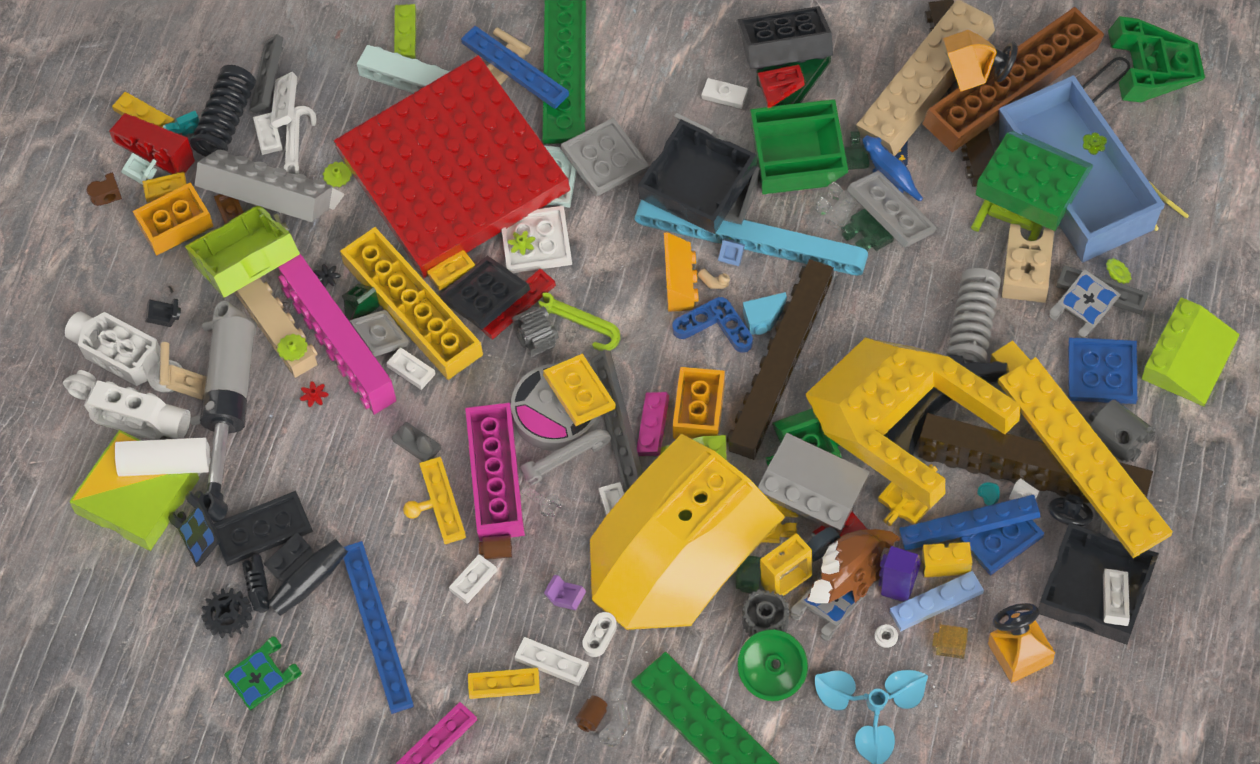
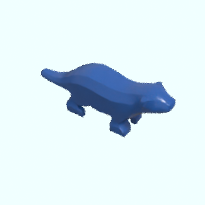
[862,135,923,201]

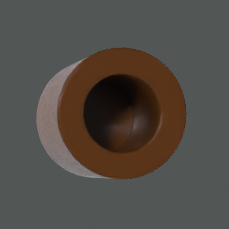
[479,535,512,560]

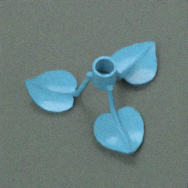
[815,670,928,764]

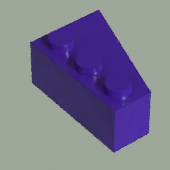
[878,546,921,602]

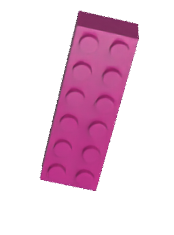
[465,403,525,541]

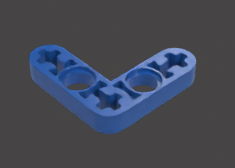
[672,297,753,353]

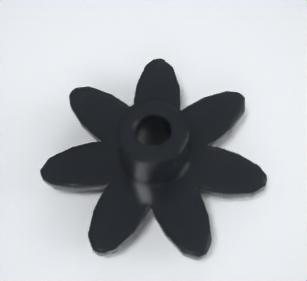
[313,264,341,288]

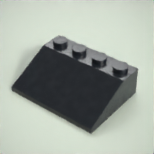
[738,6,833,69]

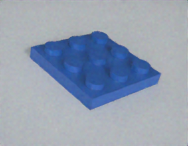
[1068,338,1138,404]

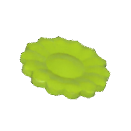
[323,162,352,188]
[1106,258,1132,284]
[277,334,308,362]

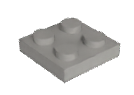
[349,310,409,357]

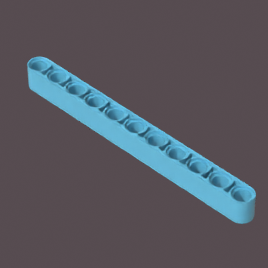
[634,200,868,276]

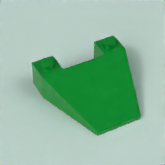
[1108,16,1205,102]

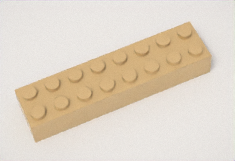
[856,0,995,156]

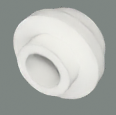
[874,624,898,648]

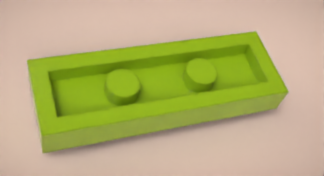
[394,4,416,59]

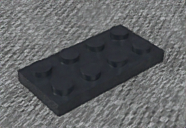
[214,491,313,566]

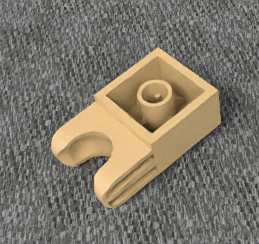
[1002,224,1054,303]

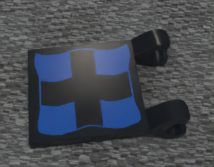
[169,490,221,567]

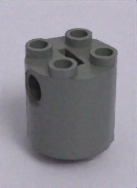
[1089,399,1155,463]

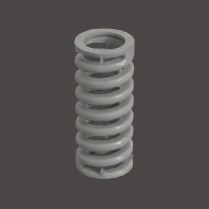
[946,268,1001,363]

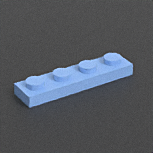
[889,571,984,631]

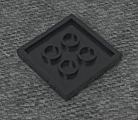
[439,255,531,330]

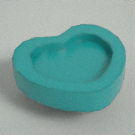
[977,482,1000,506]

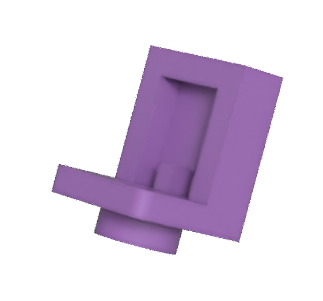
[544,575,586,610]

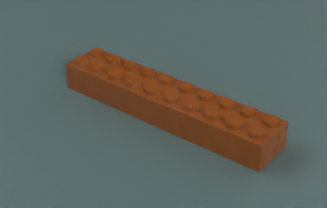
[923,7,1104,153]

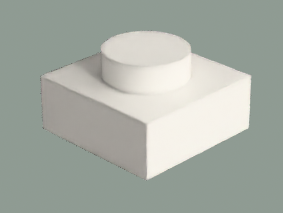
[1009,478,1039,500]

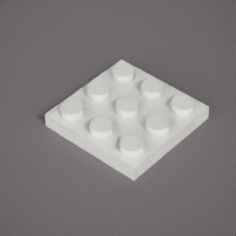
[502,206,572,273]

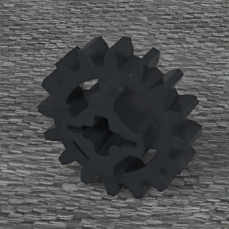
[201,588,253,638]

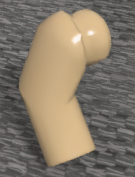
[697,269,730,289]

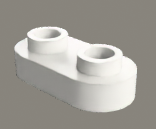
[583,612,617,657]

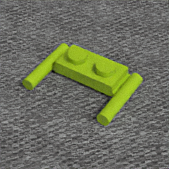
[971,200,1043,241]

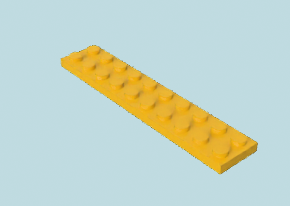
[998,357,1173,558]

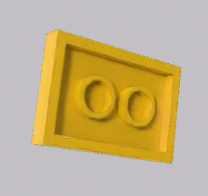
[543,353,616,426]

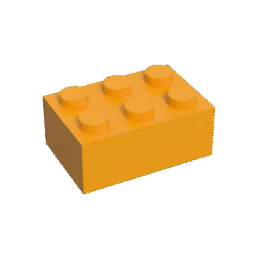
[133,182,214,256]
[673,367,725,439]

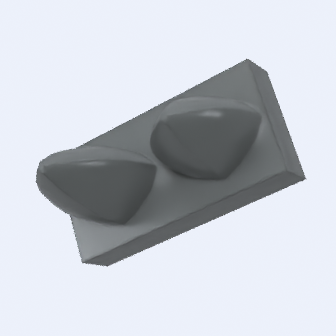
[392,422,441,462]

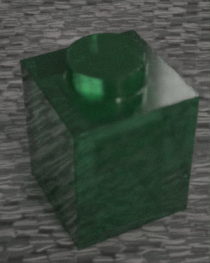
[736,555,762,593]

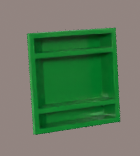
[750,99,848,195]
[976,130,1093,231]

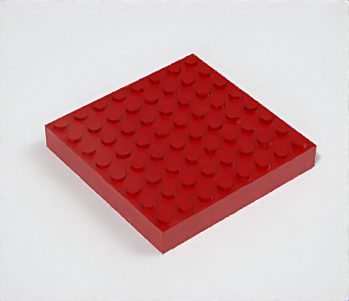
[333,55,570,278]

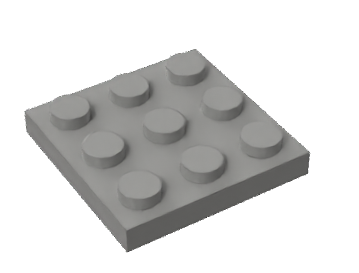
[560,118,649,197]

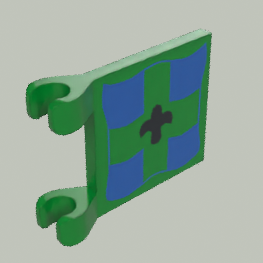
[224,636,302,711]

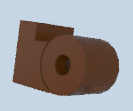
[87,172,122,206]

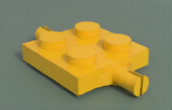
[878,464,937,526]

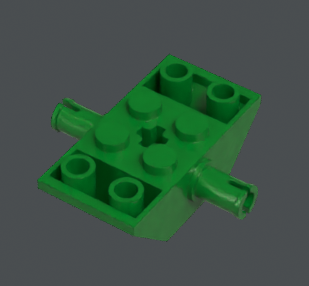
[766,408,842,466]

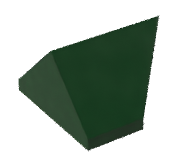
[342,283,380,321]

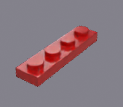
[479,268,556,340]

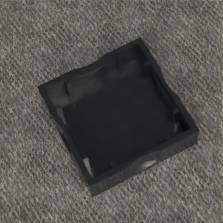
[638,119,757,234]
[1038,523,1159,645]

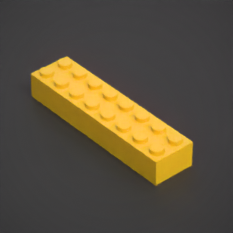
[340,227,483,380]

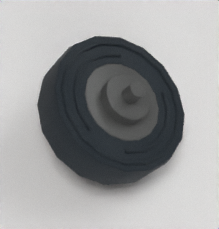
[807,527,840,562]

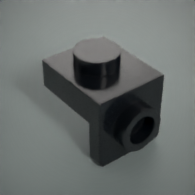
[145,298,181,327]

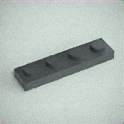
[250,34,283,114]
[1056,265,1149,315]

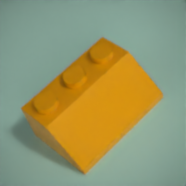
[664,233,699,312]

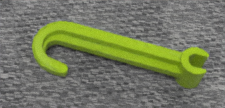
[539,293,621,351]

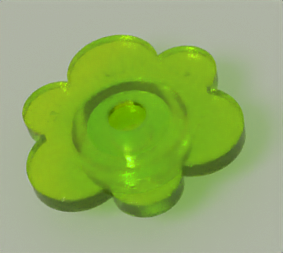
[1082,132,1107,155]

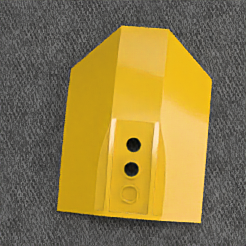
[590,434,785,630]

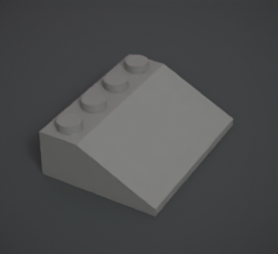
[758,433,870,534]

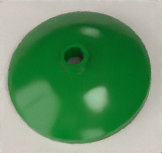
[738,629,808,701]

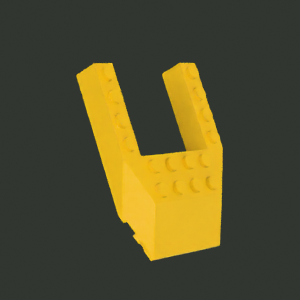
[806,338,1020,509]

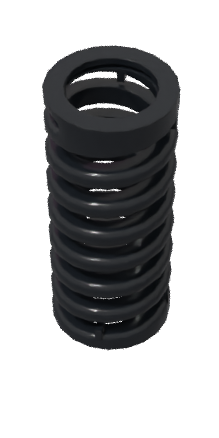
[190,65,256,157]

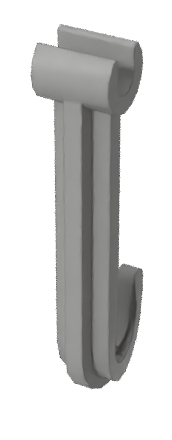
[521,429,611,485]

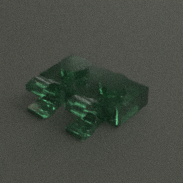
[844,131,870,170]
[842,209,894,252]

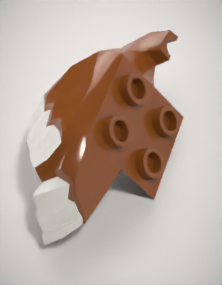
[807,529,900,604]

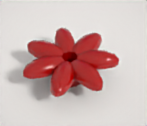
[300,381,329,408]

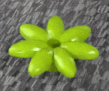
[507,231,535,255]

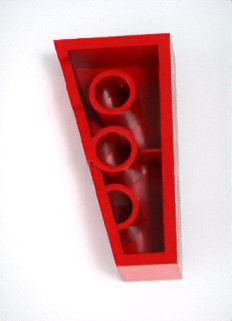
[109,113,195,175]

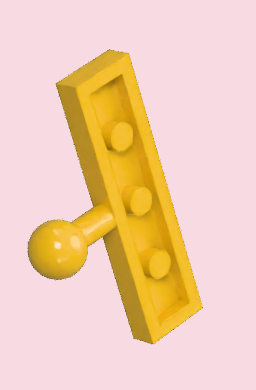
[403,456,466,544]

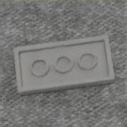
[847,171,936,248]

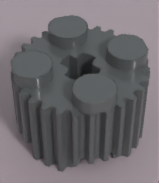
[512,306,559,357]
[742,589,789,637]

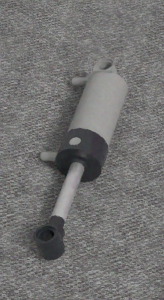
[190,301,257,522]

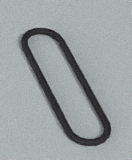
[1082,57,1131,103]

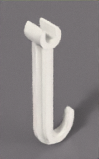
[284,106,317,174]

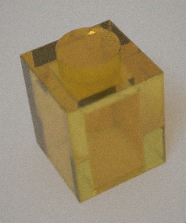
[932,624,968,659]

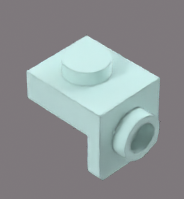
[121,153,157,185]

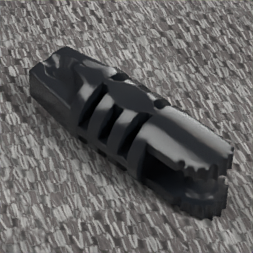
[242,554,269,613]

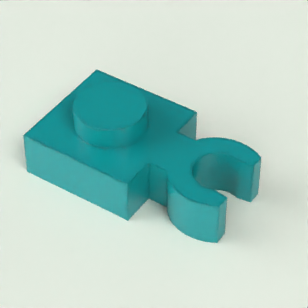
[163,110,199,136]

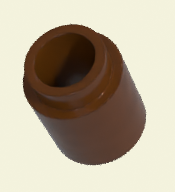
[575,695,608,732]

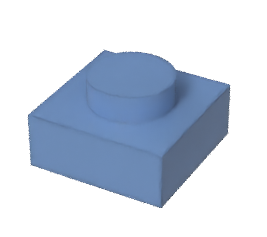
[718,238,745,266]

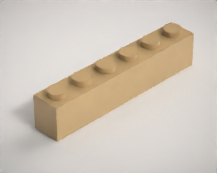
[234,276,318,378]

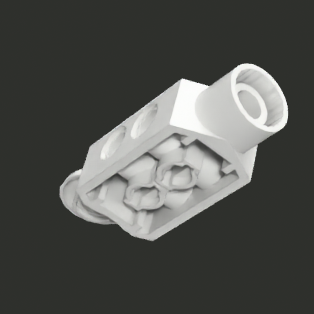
[65,311,183,393]
[63,370,191,440]

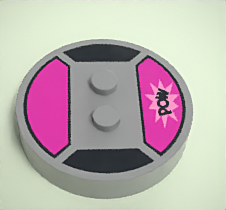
[511,363,601,451]

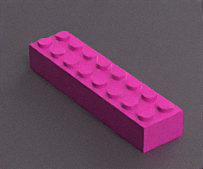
[278,254,397,415]

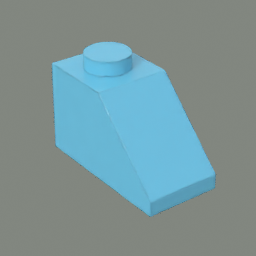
[743,292,787,335]

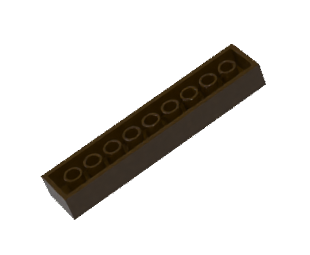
[918,413,1153,503]

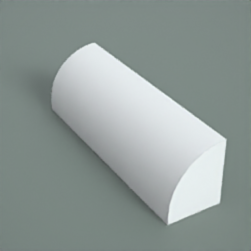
[115,438,210,476]

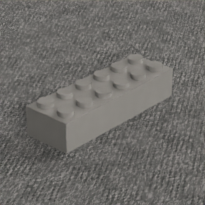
[195,150,333,222]

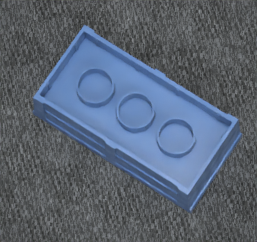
[999,75,1165,263]

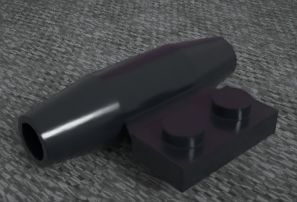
[264,533,348,616]

